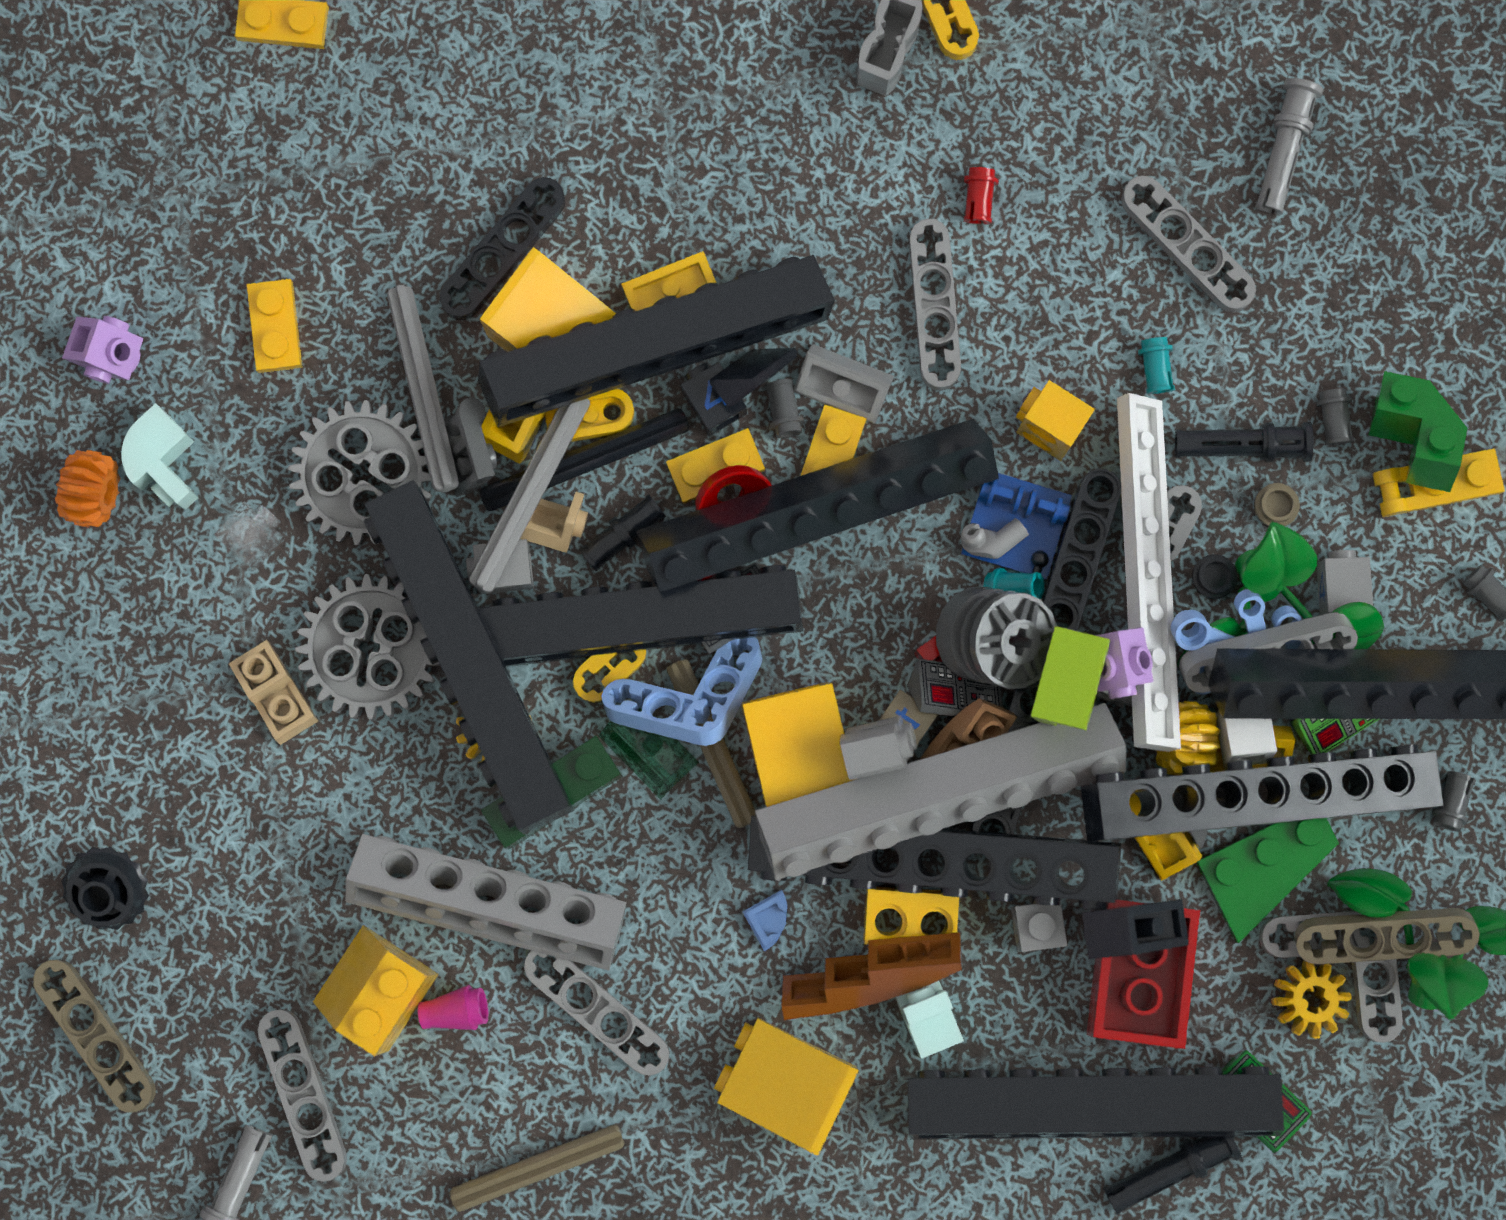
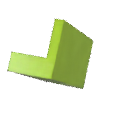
[1031,626,1110,731]

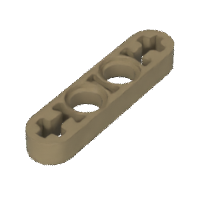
[1294,908,1479,964]
[33,960,156,1113]

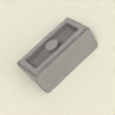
[794,344,894,424]

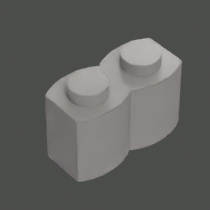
[857,0,922,96]
[840,716,917,780]

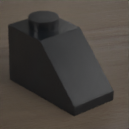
[1082,899,1189,959]

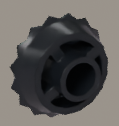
[61,846,149,930]

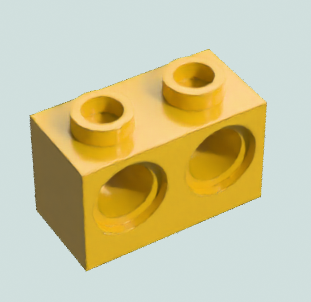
[1015,380,1095,461]
[863,886,959,944]

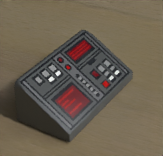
[907,659,1003,717]

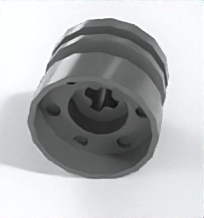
[936,586,1057,689]

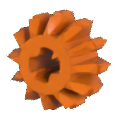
[55,450,121,527]

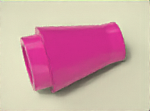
[418,985,489,1030]

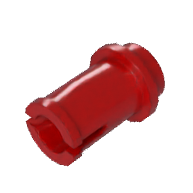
[963,167,999,225]

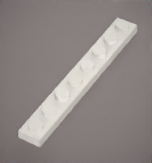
[1117,393,1181,752]

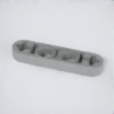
[1121,175,1256,313]
[909,218,961,391]
[1179,612,1358,693]
[524,951,670,1076]
[258,1009,347,1182]

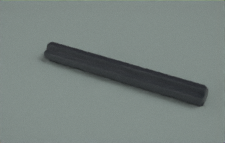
[479,408,689,511]

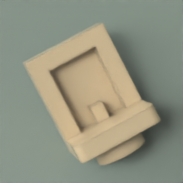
[520,492,588,553]

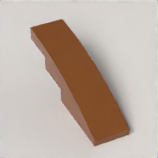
[781,932,962,1020]

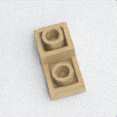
[229,640,318,745]

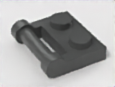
[444,398,497,497]

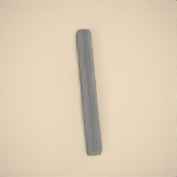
[387,285,459,493]
[469,399,590,593]

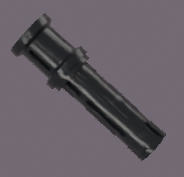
[1175,422,1314,462]
[1103,1137,1242,1215]

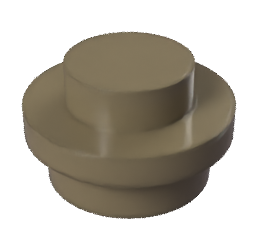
[1254,483,1300,527]

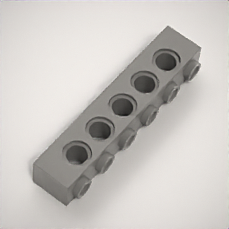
[345,834,627,970]

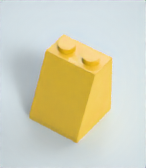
[480,247,616,351]
[741,682,855,807]
[313,925,439,1056]
[713,1018,859,1156]

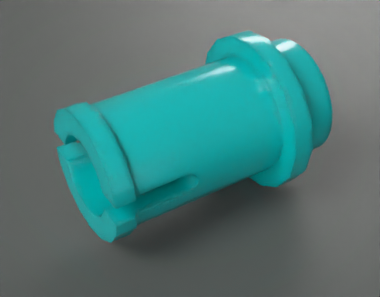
[1138,337,1175,394]
[983,568,1044,600]

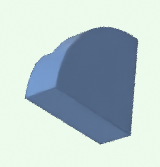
[742,890,788,951]

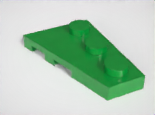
[1196,818,1339,944]

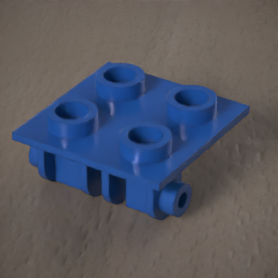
[961,473,1072,580]

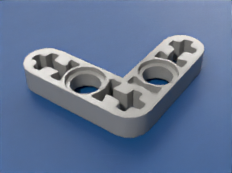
[1259,911,1403,1043]

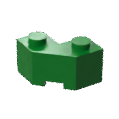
[1368,371,1468,492]

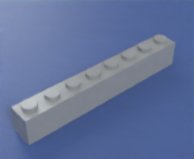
[755,703,1126,880]

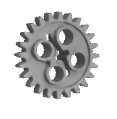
[288,400,432,545]
[295,574,440,721]

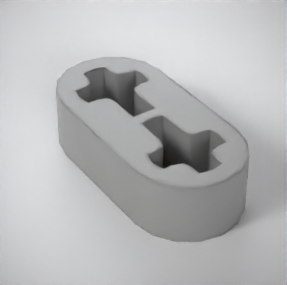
[1167,485,1202,562]

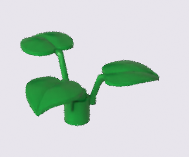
[1177,522,1385,668]
[1327,868,1506,1020]

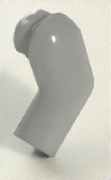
[961,518,1029,559]

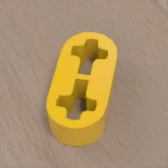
[922,0,979,60]
[573,650,647,703]

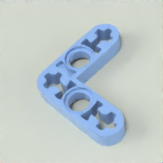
[601,637,762,746]

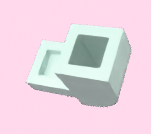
[121,403,198,510]
[895,981,964,1059]

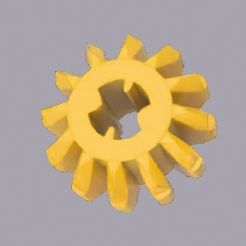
[1155,701,1221,776]
[1272,960,1352,1038]

